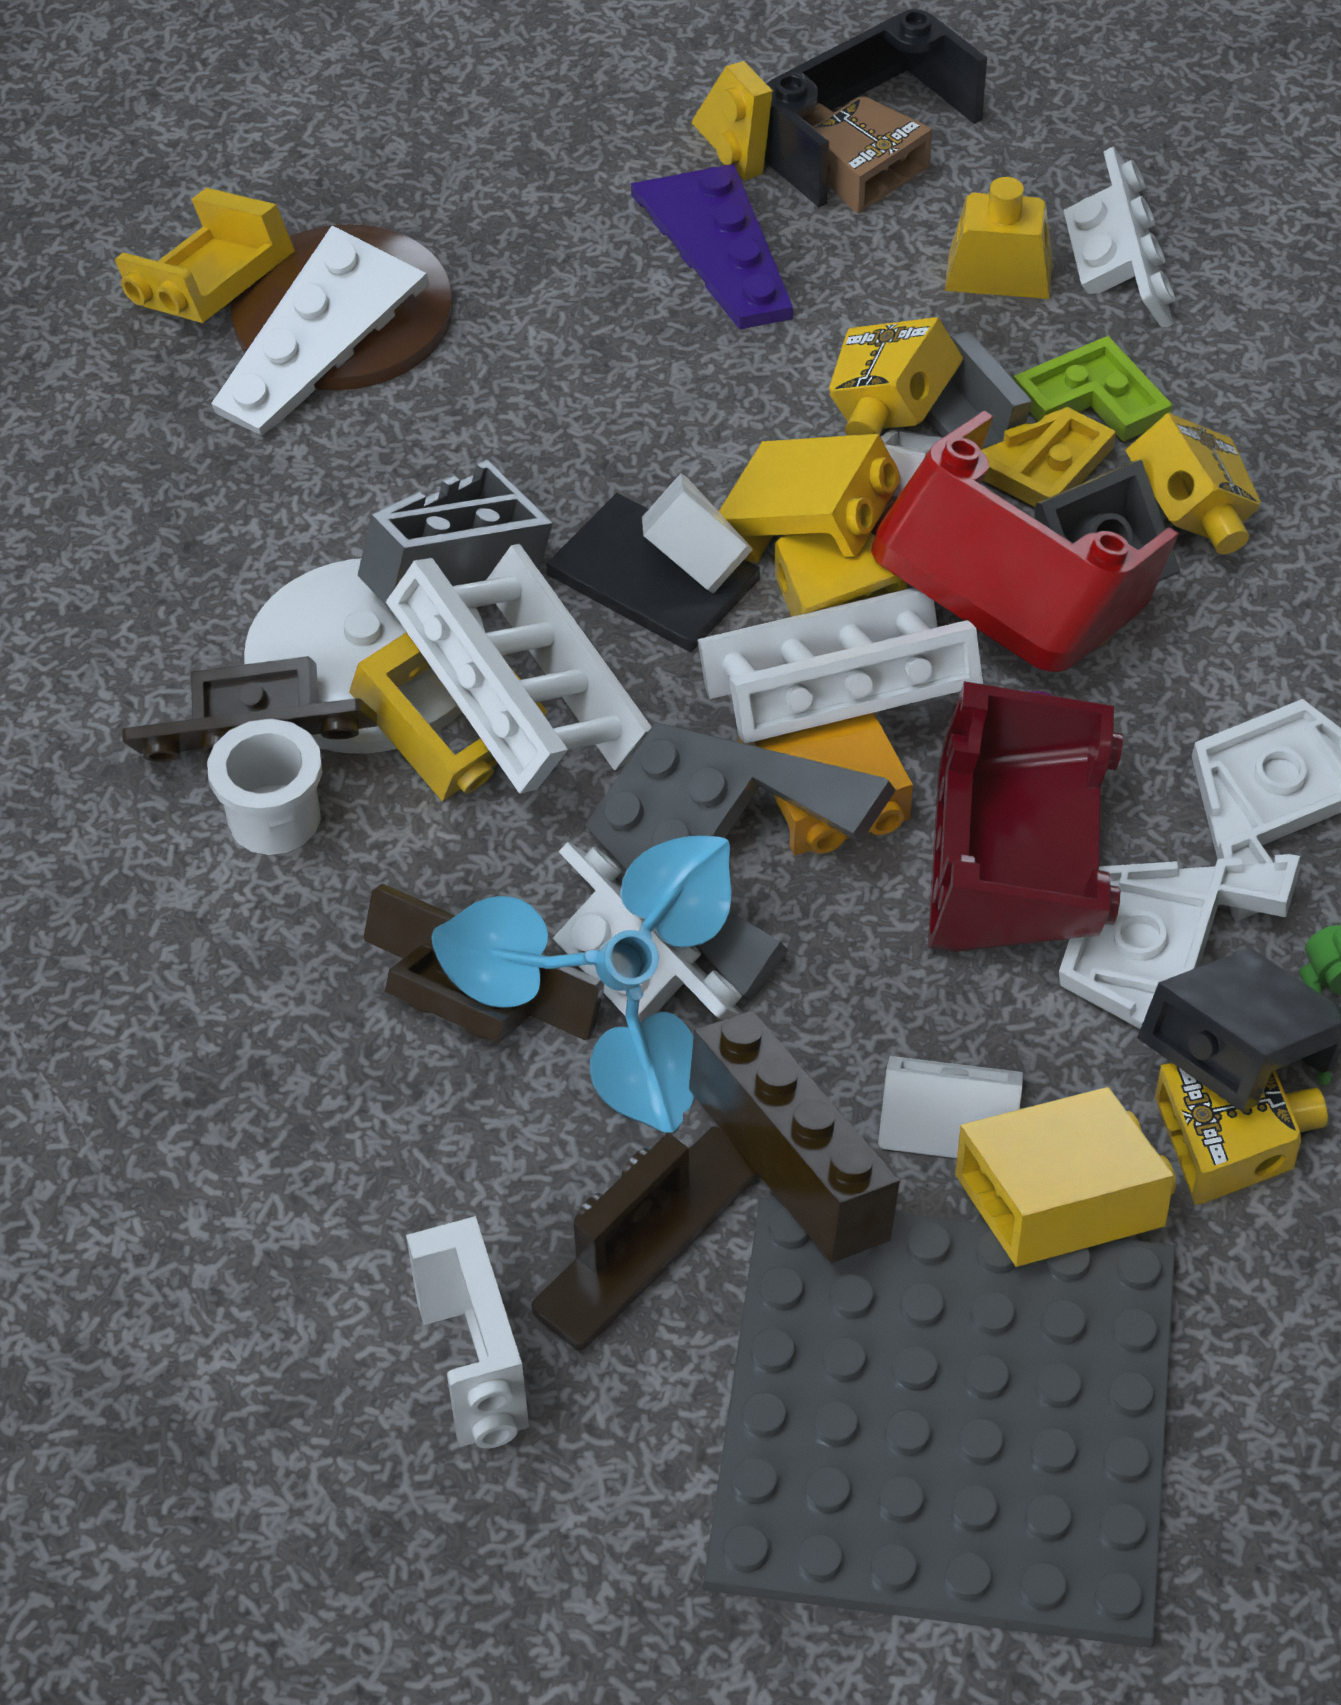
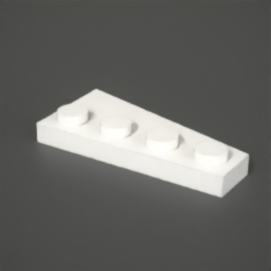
[211,226,429,435]

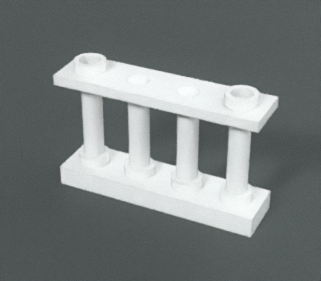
[386,544,652,794]
[697,588,983,744]

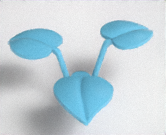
[431,836,731,1133]

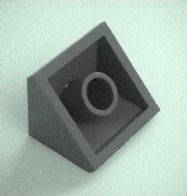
[1034,459,1180,580]

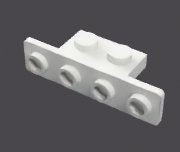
[1064,146,1175,328]
[553,842,743,1022]

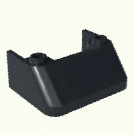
[764,9,987,208]

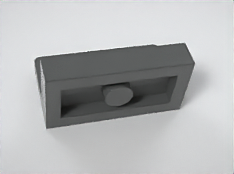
[926,331,1032,449]

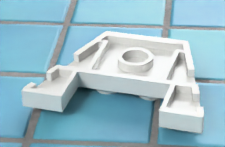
[1192,699,1341,922]
[1059,854,1300,1029]

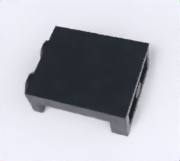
[1137,948,1341,1112]

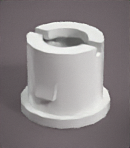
[207,719,323,855]

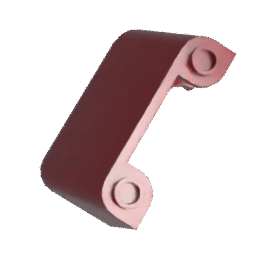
[928,681,1123,952]

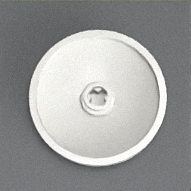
[244,558,485,753]

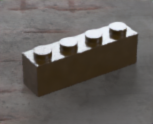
[689,1010,900,1263]

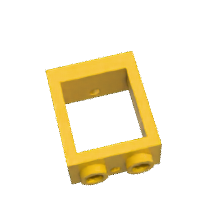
[349,632,548,802]

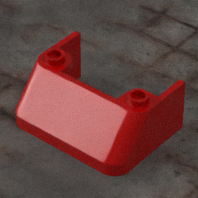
[871,411,1179,672]

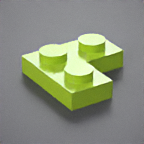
[1013,336,1173,442]

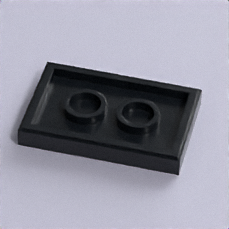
[546,492,760,653]

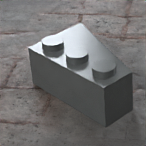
[357,460,553,609]

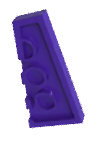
[631,164,793,329]

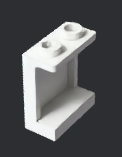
[406,1216,529,1448]

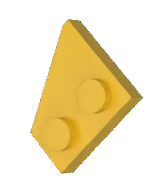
[981,407,1116,507]

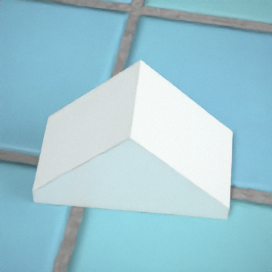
[642,473,753,593]

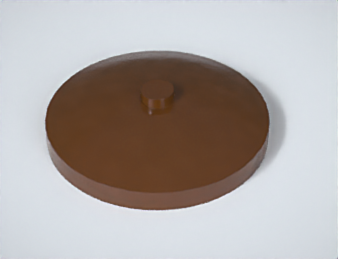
[231,224,453,390]

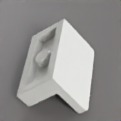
[878,1056,1023,1158]

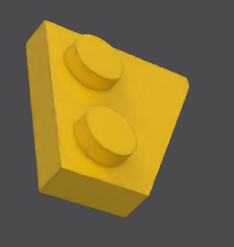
[692,61,773,181]

